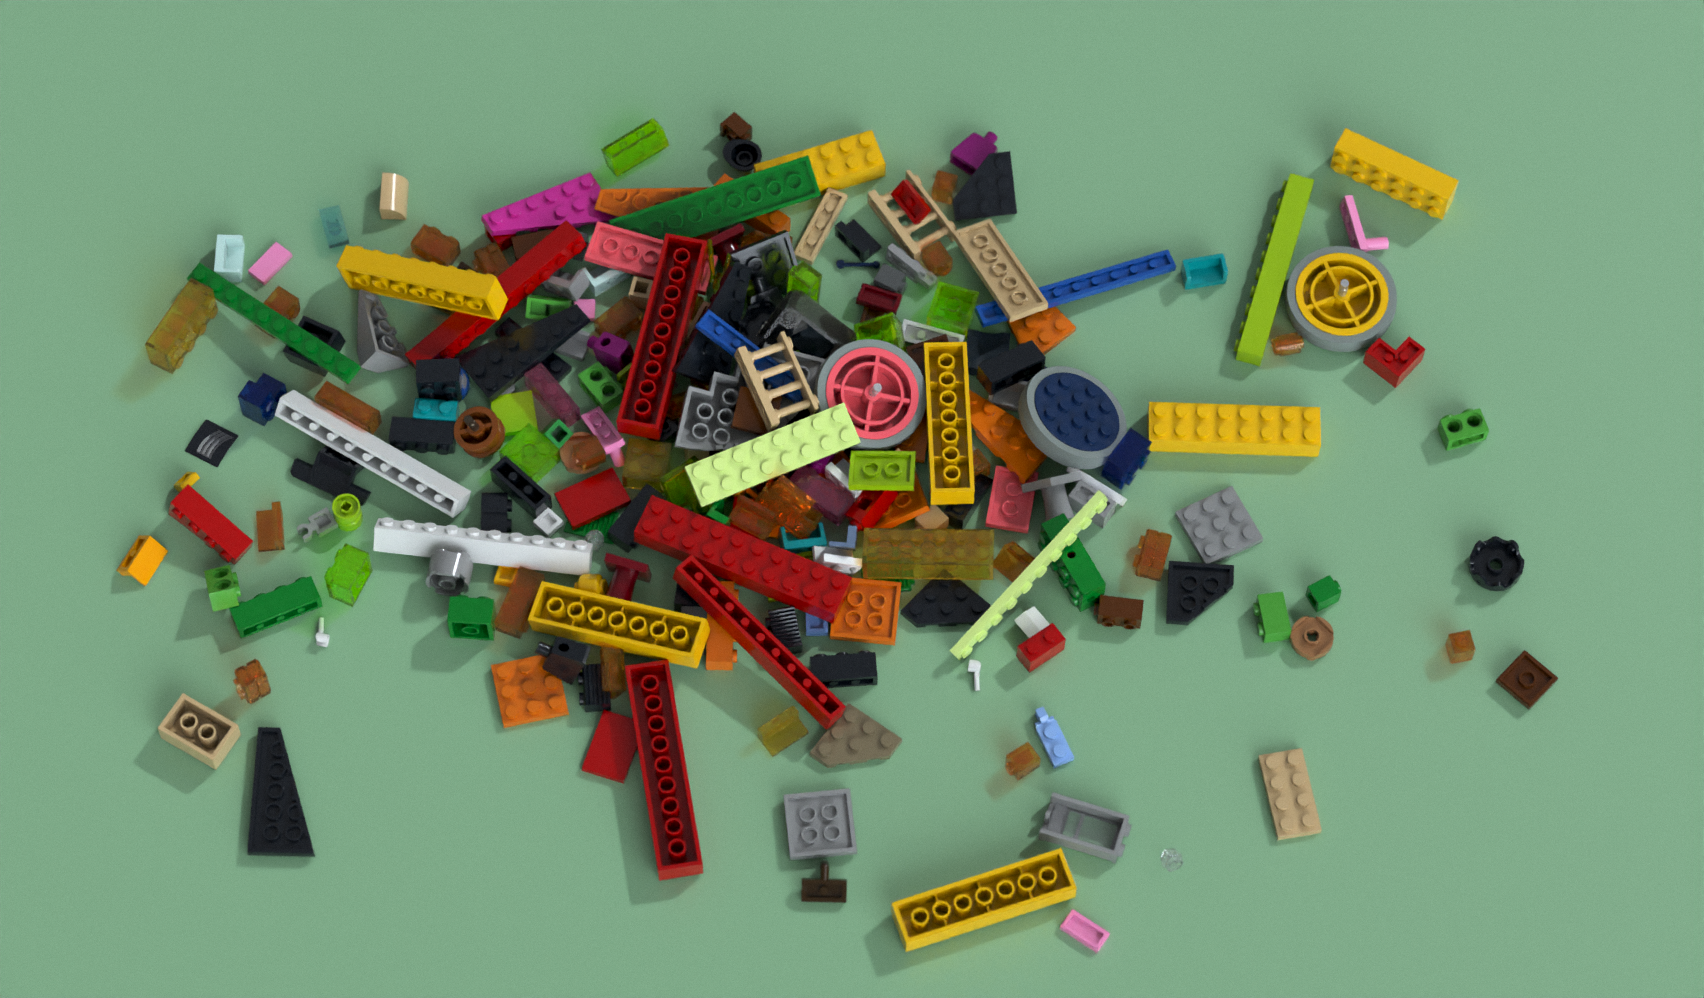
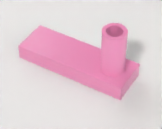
[1339,195,1389,252]
[581,406,626,467]

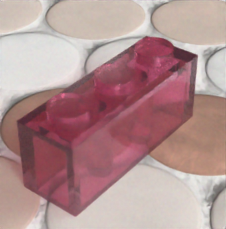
[524,363,581,428]
[786,466,854,526]

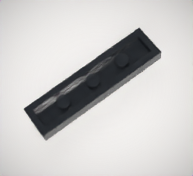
[495,317,572,384]

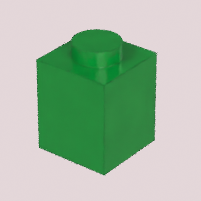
[539,418,574,449]
[1305,575,1341,612]

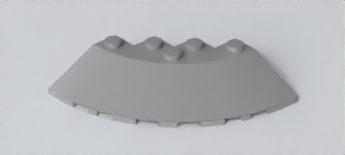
[674,343,826,451]

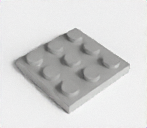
[1175,486,1263,564]
[784,788,857,860]

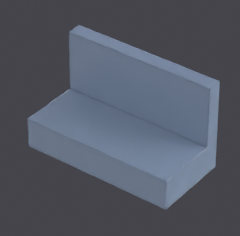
[829,525,858,551]

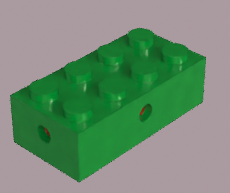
[1038,513,1106,612]

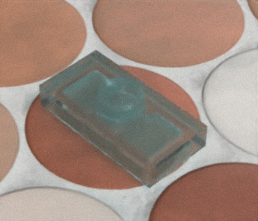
[319,205,350,249]

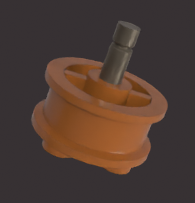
[454,406,505,458]

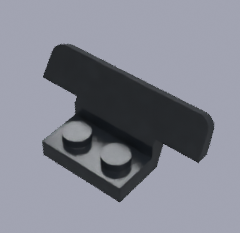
[291,445,371,506]

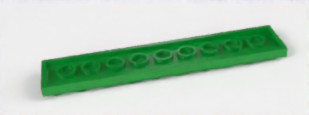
[609,155,822,240]

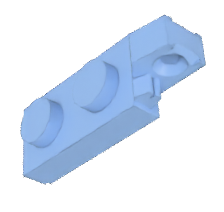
[1034,707,1074,768]

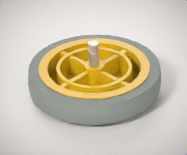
[1285,246,1397,352]

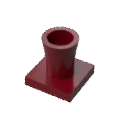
[706,223,745,271]
[604,553,652,602]

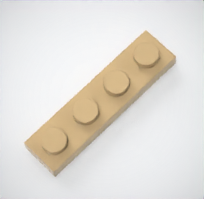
[794,187,848,265]

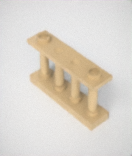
[867,169,957,261]
[734,331,819,432]

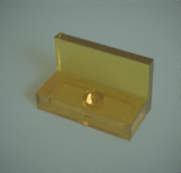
[757,705,809,757]

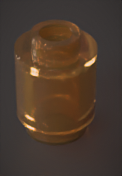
[1271,332,1304,357]

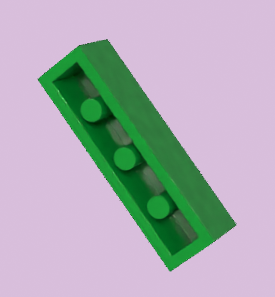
[229,576,323,639]

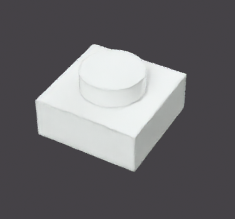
[533,508,564,538]

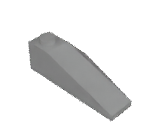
[357,289,409,373]

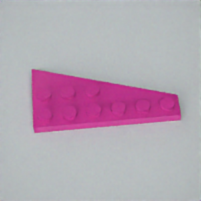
[481,173,618,236]

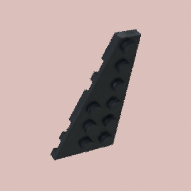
[672,262,752,386]
[454,304,591,402]
[247,727,315,857]

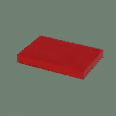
[554,467,631,530]
[582,710,637,784]

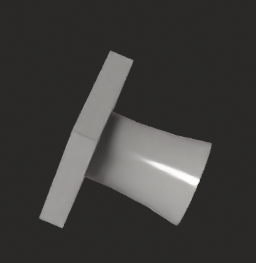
[1021,471,1082,522]

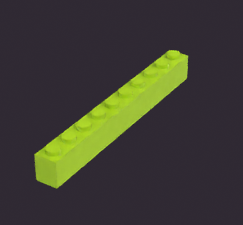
[1234,173,1314,366]

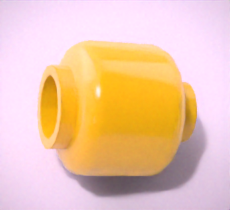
[574,573,608,595]

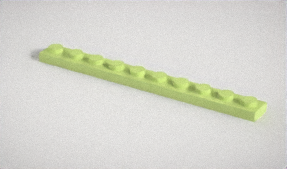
[950,490,1108,660]

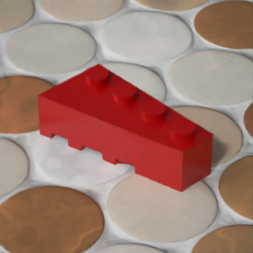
[168,484,253,565]

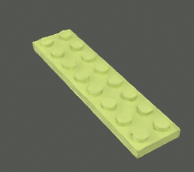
[684,403,861,508]

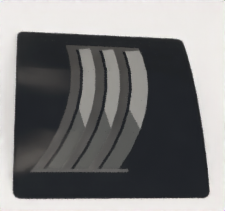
[185,420,239,467]

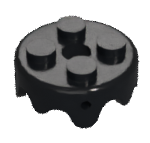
[739,297,794,349]
[1468,536,1524,591]

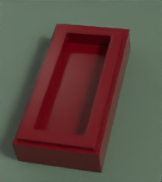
[856,283,903,316]

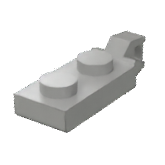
[885,243,938,290]

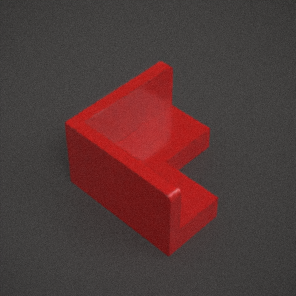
[1363,336,1425,388]

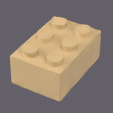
[158,693,241,770]

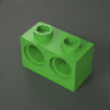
[525,294,572,320]
[578,361,624,414]
[1437,408,1489,451]
[204,565,241,612]

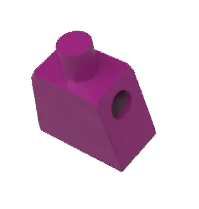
[950,131,998,176]
[587,332,634,375]

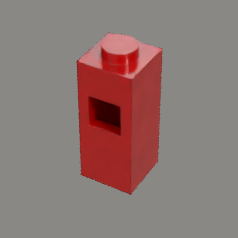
[845,490,899,534]

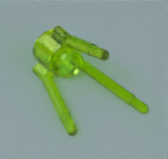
[708,239,731,290]

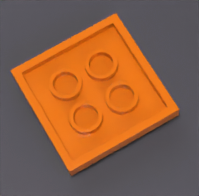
[830,578,902,646]
[491,655,569,728]

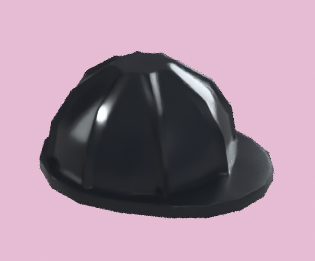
[722,139,762,172]

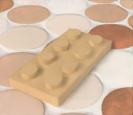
[1258,748,1322,840]

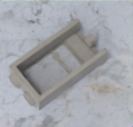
[1038,792,1132,863]

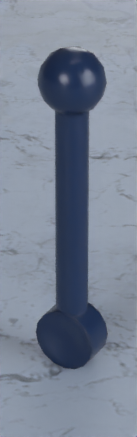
[836,260,880,269]

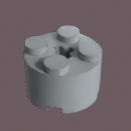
[425,548,473,597]

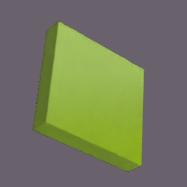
[490,390,538,436]

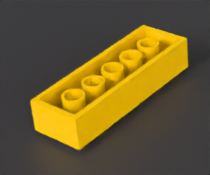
[1330,128,1459,220]
[754,130,886,195]

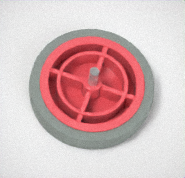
[813,339,926,451]

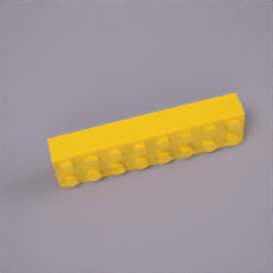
[336,245,508,321]
[923,342,975,505]
[1147,402,1321,457]
[528,581,710,669]
[891,848,1077,952]

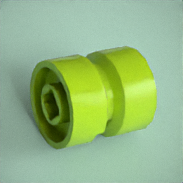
[332,494,363,531]

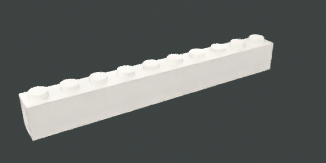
[275,390,472,517]
[373,517,593,575]

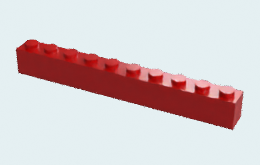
[405,220,587,370]
[673,555,846,730]

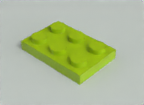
[848,451,916,491]

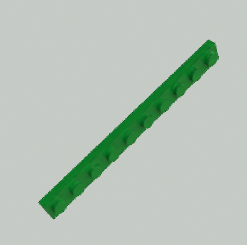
[186,262,361,384]

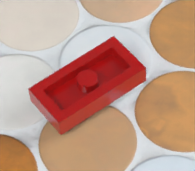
[891,180,931,224]

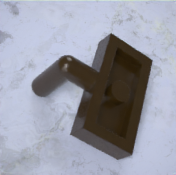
[801,860,847,903]

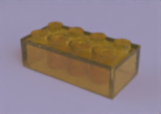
[145,278,218,374]

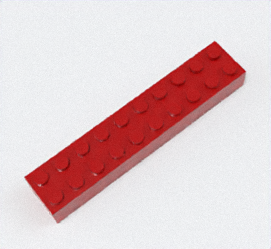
[616,233,708,440]
[634,495,852,624]
[625,659,703,881]

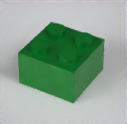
[447,595,497,641]

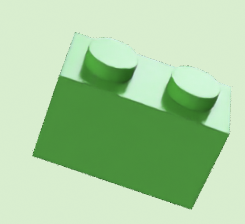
[1253,591,1291,643]

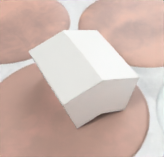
[1014,606,1050,638]

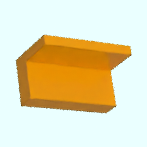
[116,535,168,586]

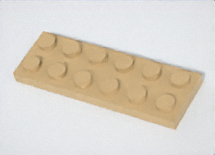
[953,219,1048,322]

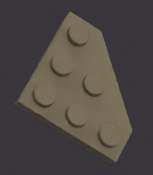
[810,703,902,768]

